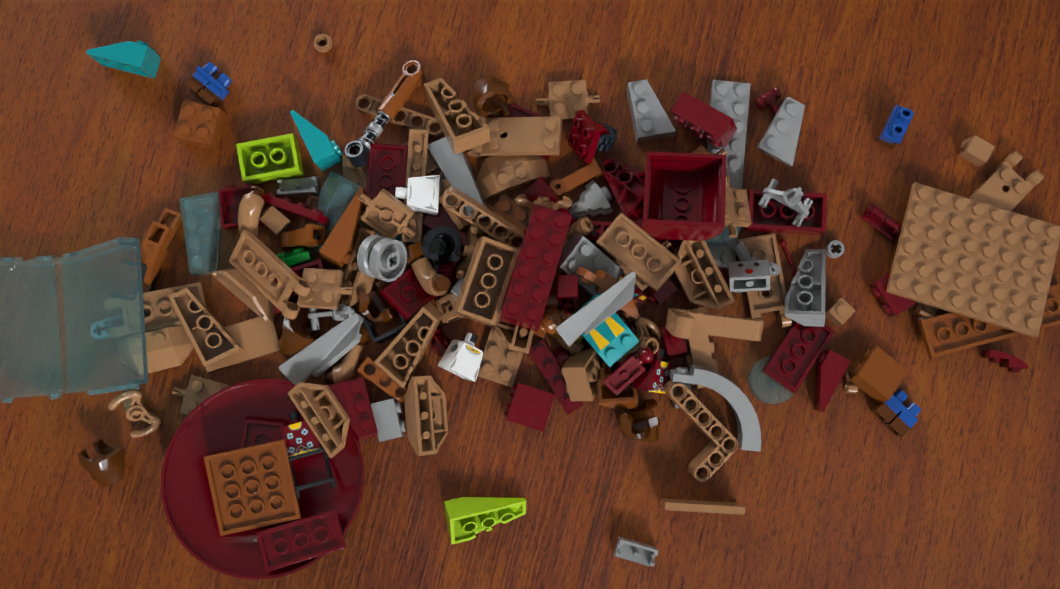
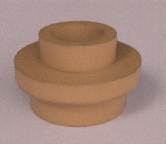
[313,34,333,53]

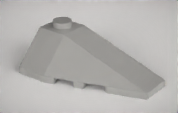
[785,249,826,327]

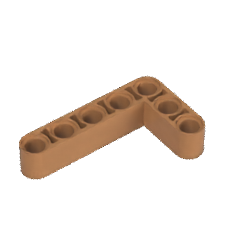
[443,187,525,256]
[666,308,764,341]
[664,380,738,482]

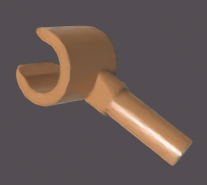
[844,367,858,394]

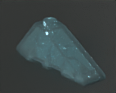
[310,171,361,252]

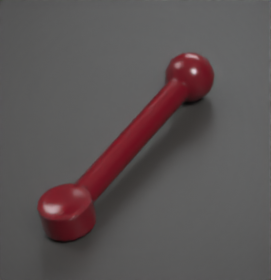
[779,239,797,277]

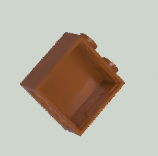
[849,346,908,404]

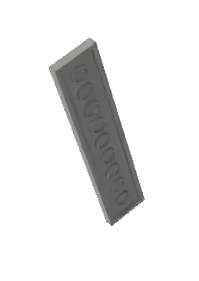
[704,80,751,269]

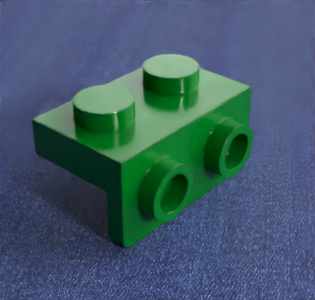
[276,247,315,268]

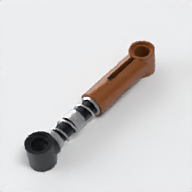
[345,60,425,168]

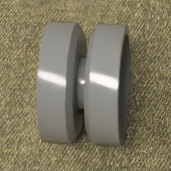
[357,234,407,282]

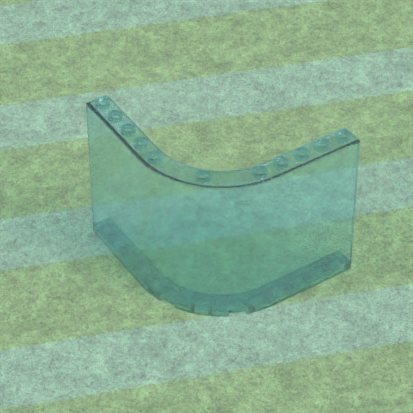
[0,237,148,403]

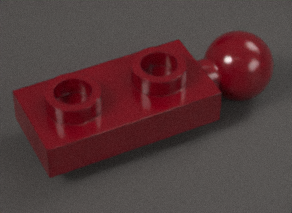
[603,347,654,396]

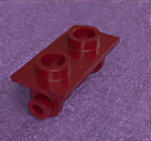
[860,202,902,240]
[438,247,465,285]
[430,325,452,357]

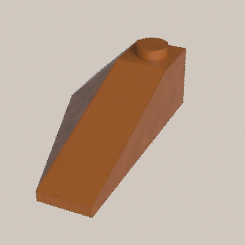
[319,187,365,268]
[597,353,638,410]

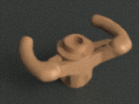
[515,194,573,211]
[455,224,478,280]
[618,317,662,364]
[108,389,162,438]

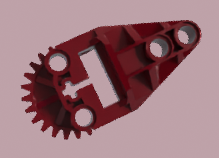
[601,159,682,254]

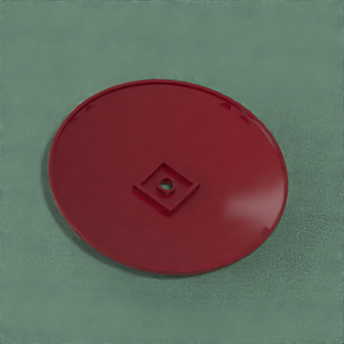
[161,379,364,580]

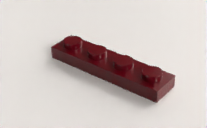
[262,192,330,226]
[529,340,584,415]

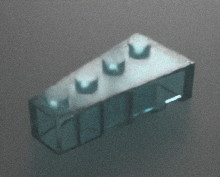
[179,192,221,276]

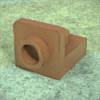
[912,302,938,322]

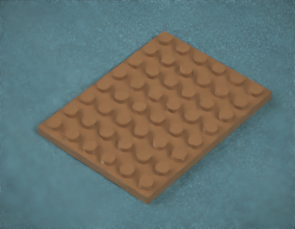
[886,182,1060,337]

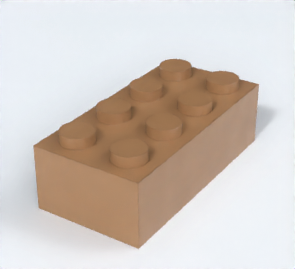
[453,236,520,326]

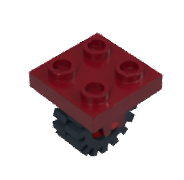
[567,110,617,164]

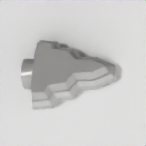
[569,180,613,219]

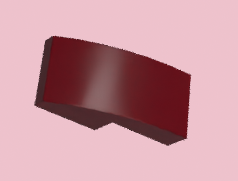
[981,350,1028,373]

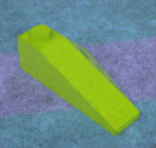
[444,497,526,545]

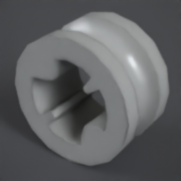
[825,240,845,258]

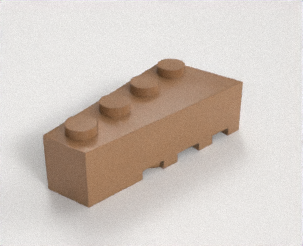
[424,78,490,155]
[168,287,243,367]
[374,302,443,388]
[685,306,719,389]

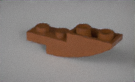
[132,207,184,285]
[575,266,640,320]

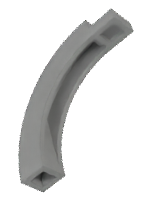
[669,363,761,451]

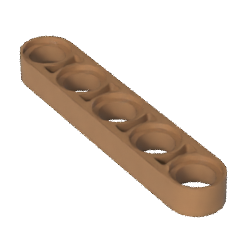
[355,94,443,137]

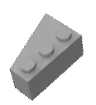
[626,79,676,143]
[756,96,805,167]

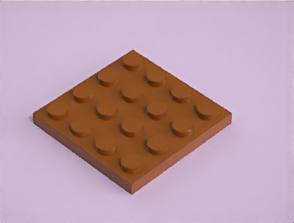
[204,439,302,536]

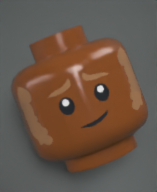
[540,305,568,335]

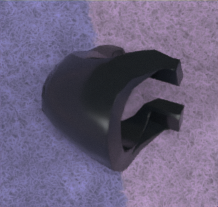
[421,226,462,272]

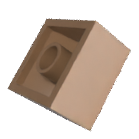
[561,348,601,401]

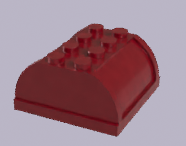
[643,151,726,241]

